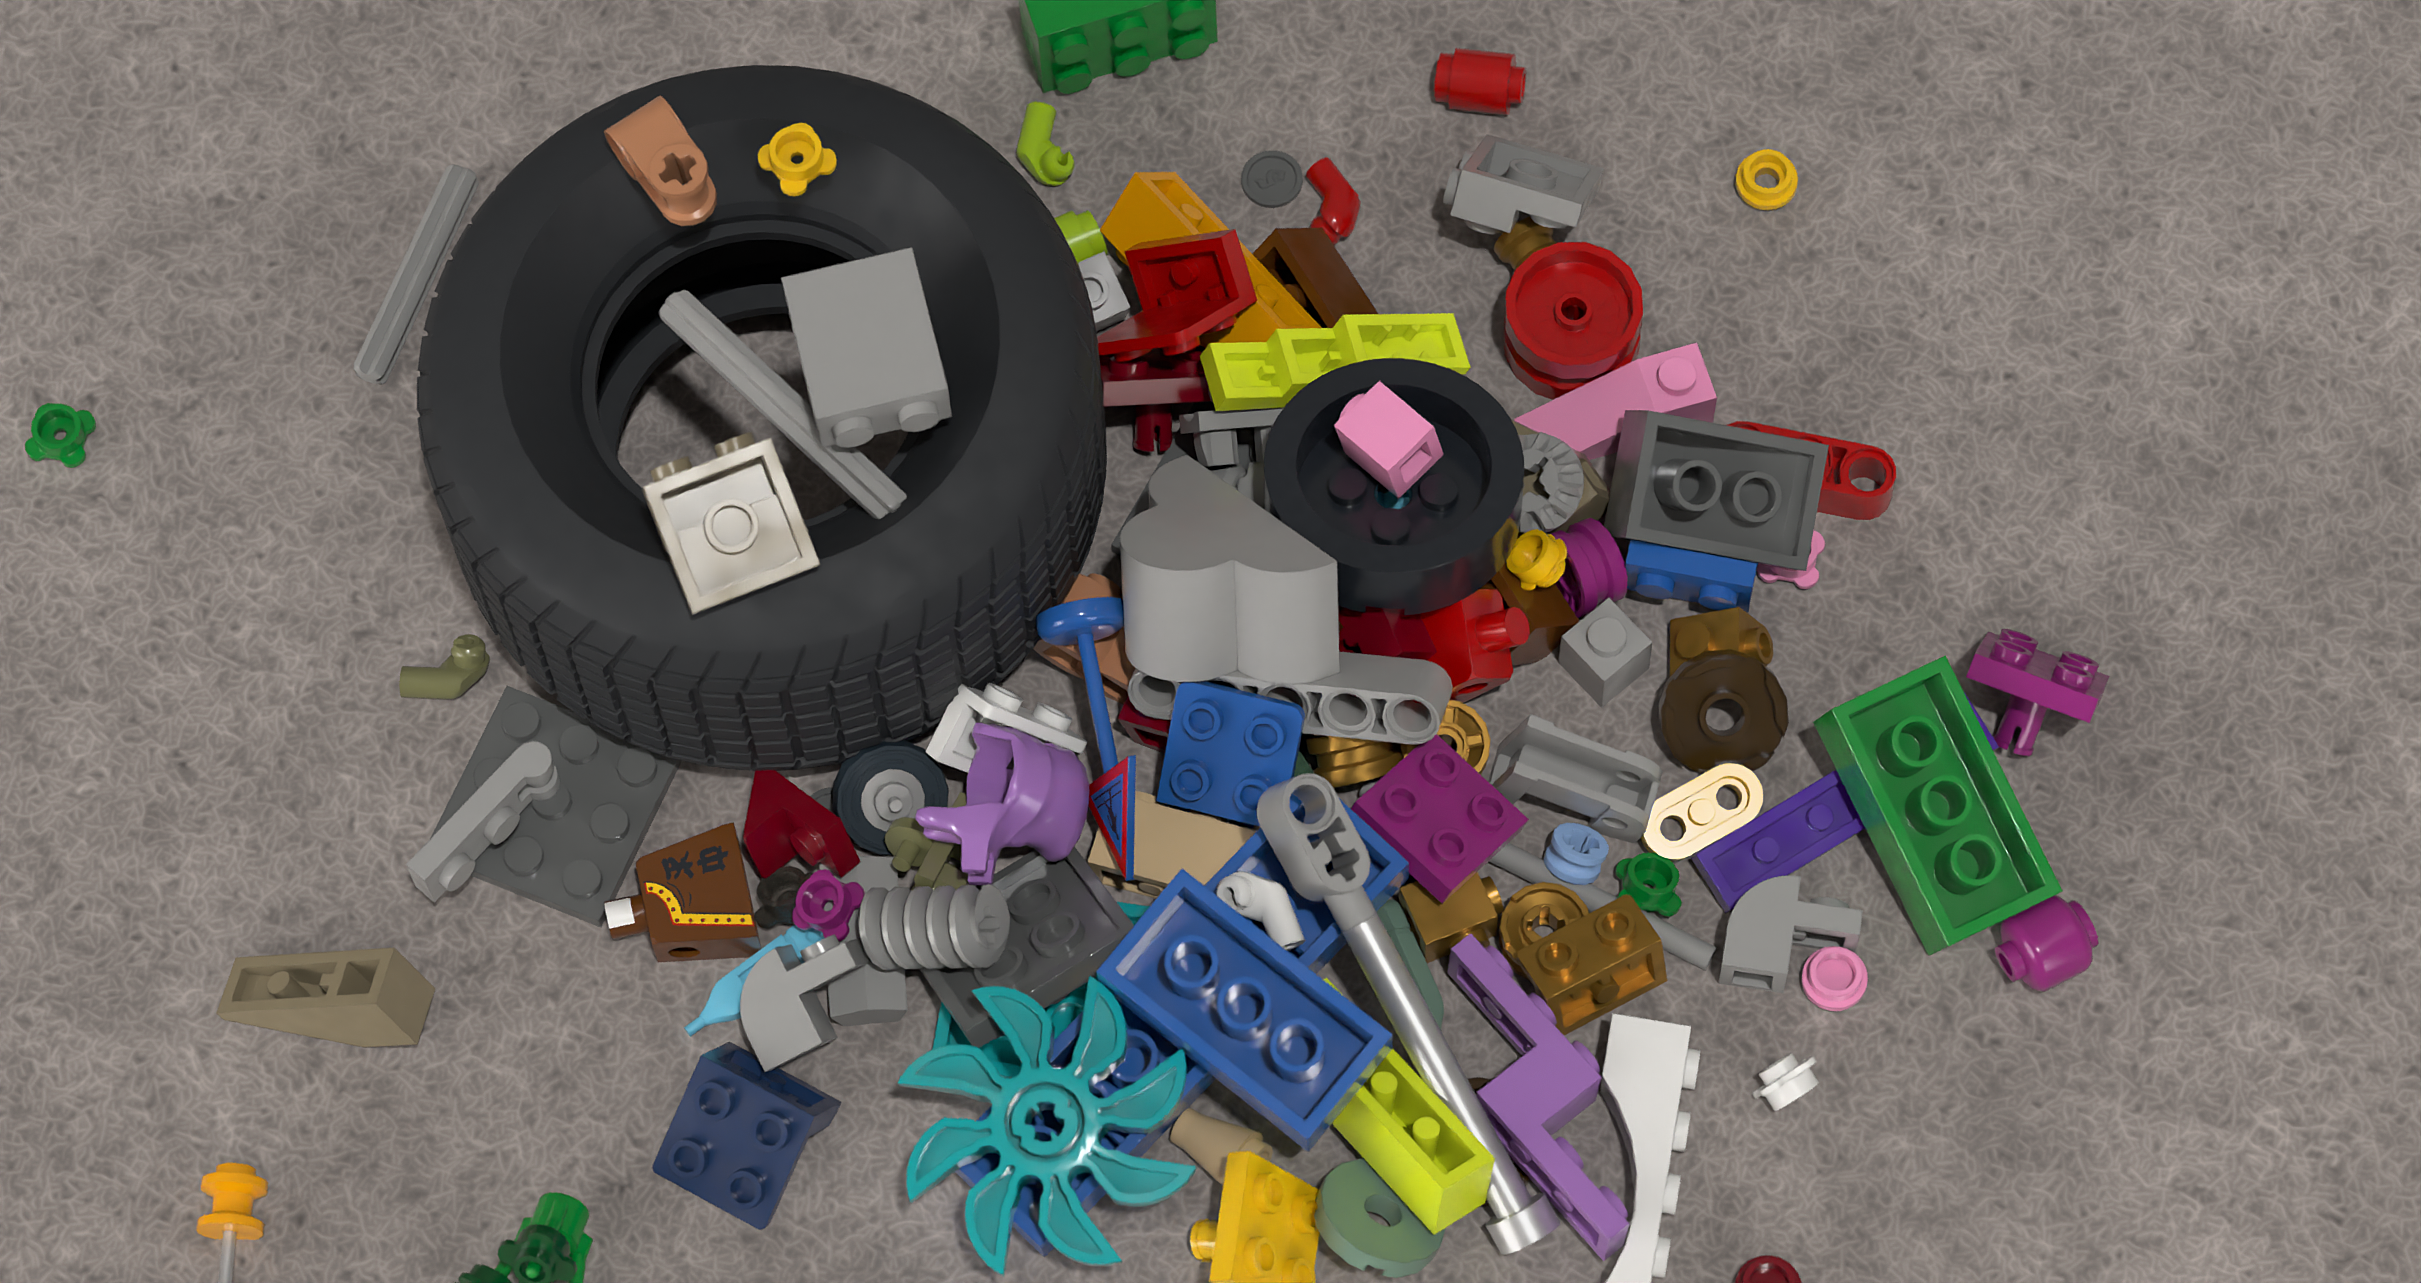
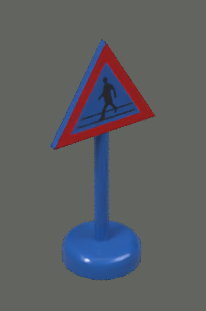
[1035,597,1136,881]

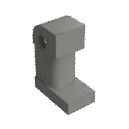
[1488,714,1663,843]

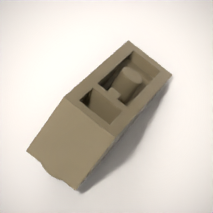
[217,948,435,1047]

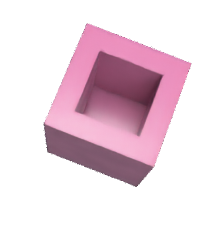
[1334,381,1444,499]

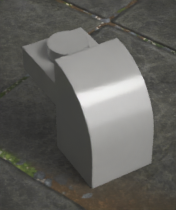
[1719,875,1863,993]
[740,934,871,1072]

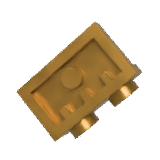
[1517,895,1668,1036]

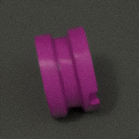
[1550,518,1628,618]

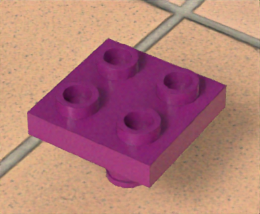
[1966,629,2110,756]
[1351,734,1529,904]

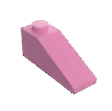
[1514,343,1717,460]

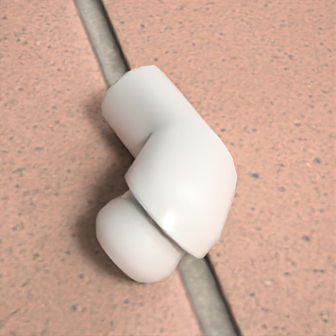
[1216,872,1305,951]

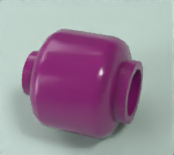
[1995,895,2099,992]

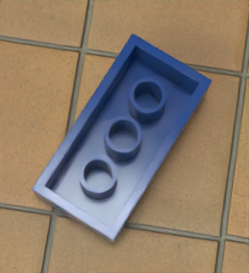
[1097,868,1393,1152]

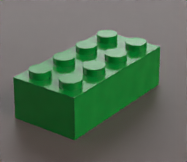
[1813,655,2063,956]

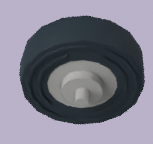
[832,741,949,855]

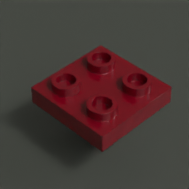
[1099,345,1211,452]

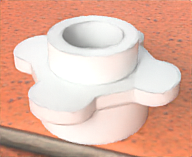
[1752,1053,1819,1111]

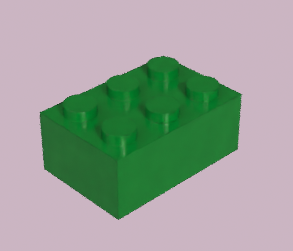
[1019,0,1218,94]

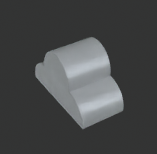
[1120,455,1340,684]

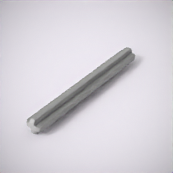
[659,290,907,519]

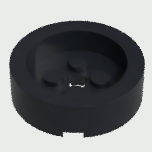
[1264,358,1524,615]

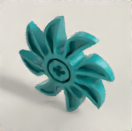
[897,976,1197,1276]

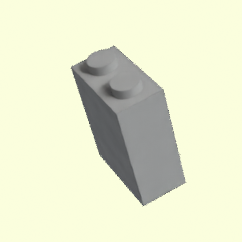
[781,247,952,447]

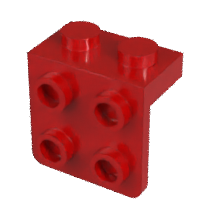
[1097,229,1258,362]

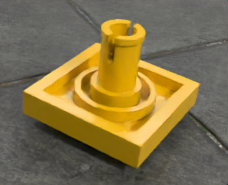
[1190,1151,1319,1283]

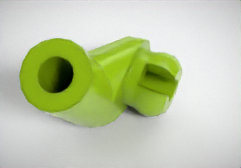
[1016,102,1075,186]

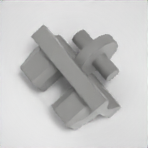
[1179,390,1284,467]

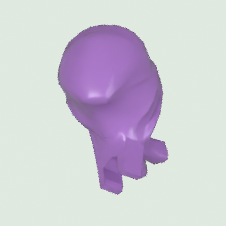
[916,722,1089,885]

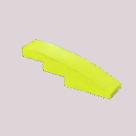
[1200,313,1471,411]

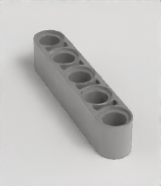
[1128,652,1453,744]

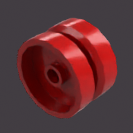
[1503,242,1643,400]

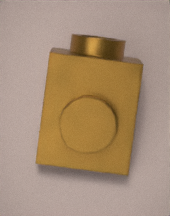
[1670,607,1773,677]

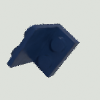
[652,1041,841,1230]

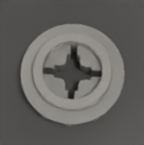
[1519,432,1584,534]

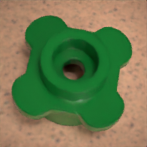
[25,403,96,468]
[1615,853,1682,916]

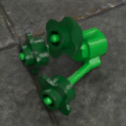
[454,1192,593,1283]

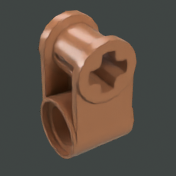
[604,96,717,226]

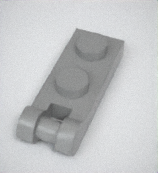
[406,741,560,903]

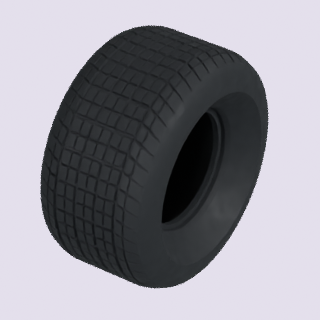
[417,65,1107,771]

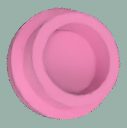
[1801,946,1868,1011]

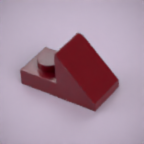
[743,770,861,879]

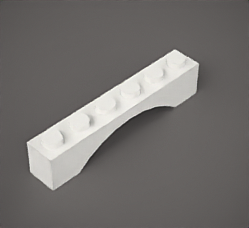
[1600,1014,1701,1283]

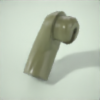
[399,634,490,700]

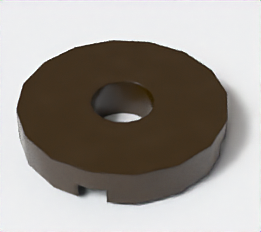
[1659,649,1789,775]

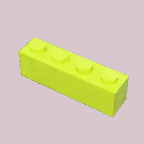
[1323,978,1495,1235]

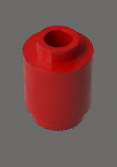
[1434,48,1526,115]

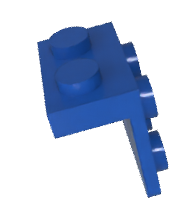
[1625,540,1758,612]
[1156,681,1305,828]

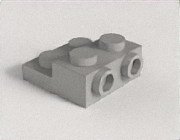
[1443,134,1605,234]

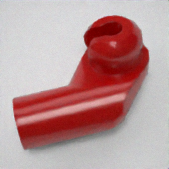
[1306,157,1360,245]

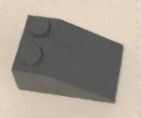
[1604,410,1829,571]

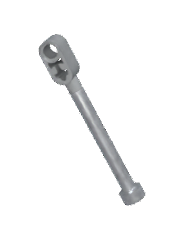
[1257,773,1560,1255]

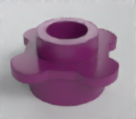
[792,869,865,942]

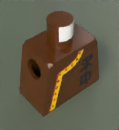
[604,822,761,962]

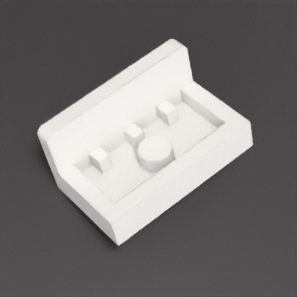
[926,683,1087,773]

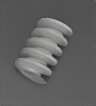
[859,885,1010,969]

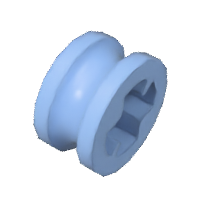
[1544,823,1609,885]

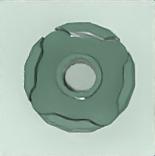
[1314,1159,1446,1278]

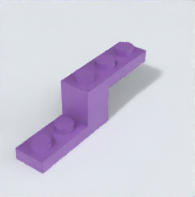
[1447,933,1629,1261]

